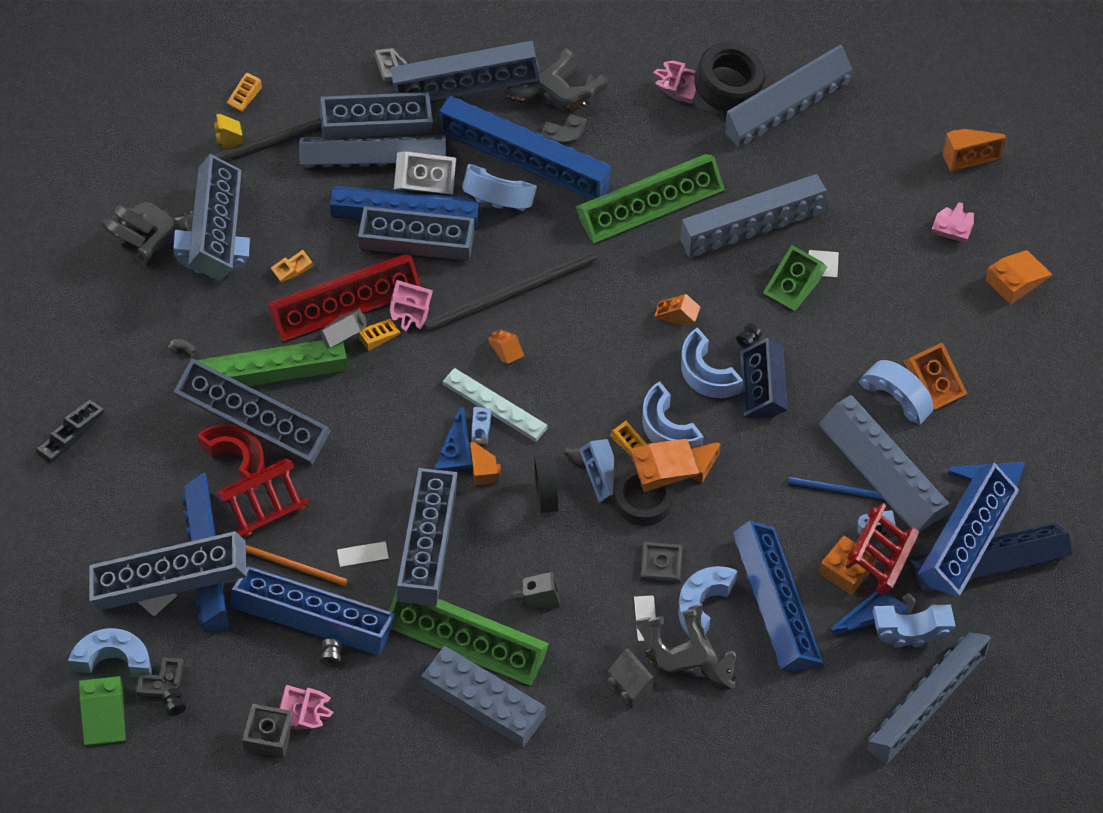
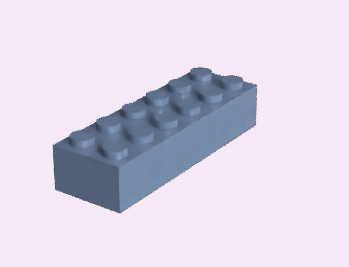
[319,92,433,139]
[358,207,475,261]
[421,646,546,748]

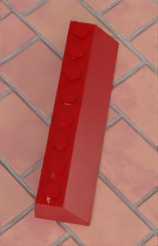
[267,254,421,342]

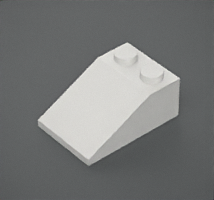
[394,151,456,194]

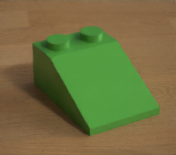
[763,245,827,311]
[79,676,126,747]

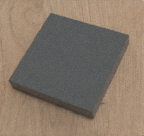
[640,542,683,583]

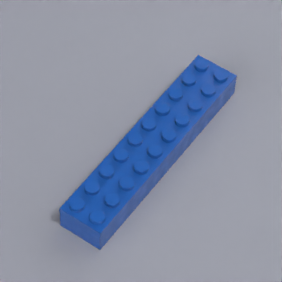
[439,96,611,200]

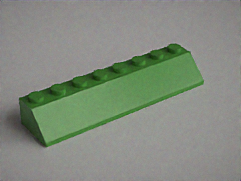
[576,154,725,243]
[197,340,348,386]
[389,590,549,686]

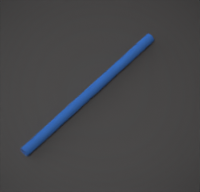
[788,477,885,501]

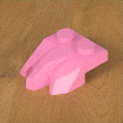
[653,61,697,104]
[931,203,974,243]
[390,280,433,331]
[279,685,334,730]

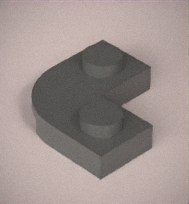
[540,114,587,145]
[136,657,184,697]

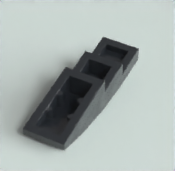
[36,400,104,464]

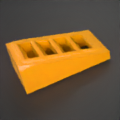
[227,73,262,112]
[358,319,400,351]
[609,420,647,457]

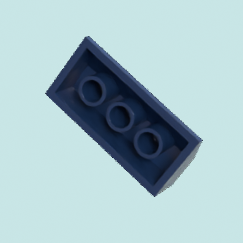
[740,337,788,418]

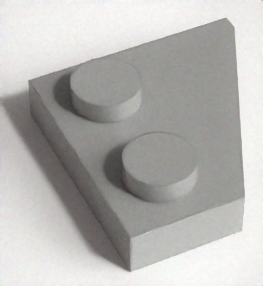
[375,48,407,82]

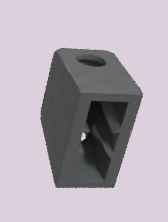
[513,572,561,609]

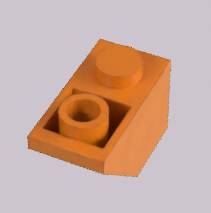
[654,294,700,326]
[487,330,524,364]

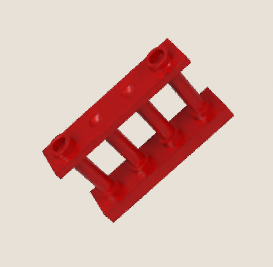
[216,458,309,537]
[845,503,919,595]

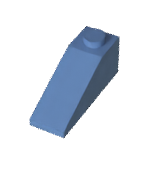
[579,439,614,502]

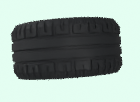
[694,42,766,112]

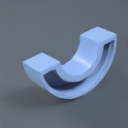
[462,164,537,211]
[174,230,250,273]
[681,327,743,398]
[859,360,934,426]
[642,382,704,449]
[678,566,737,637]
[873,605,955,648]
[68,628,152,678]

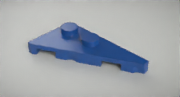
[435,407,472,471]
[949,462,1025,487]
[831,591,908,636]

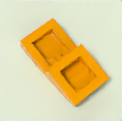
[271,250,314,282]

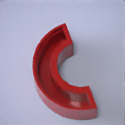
[197,424,265,491]

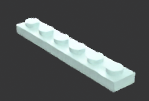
[443,368,547,442]

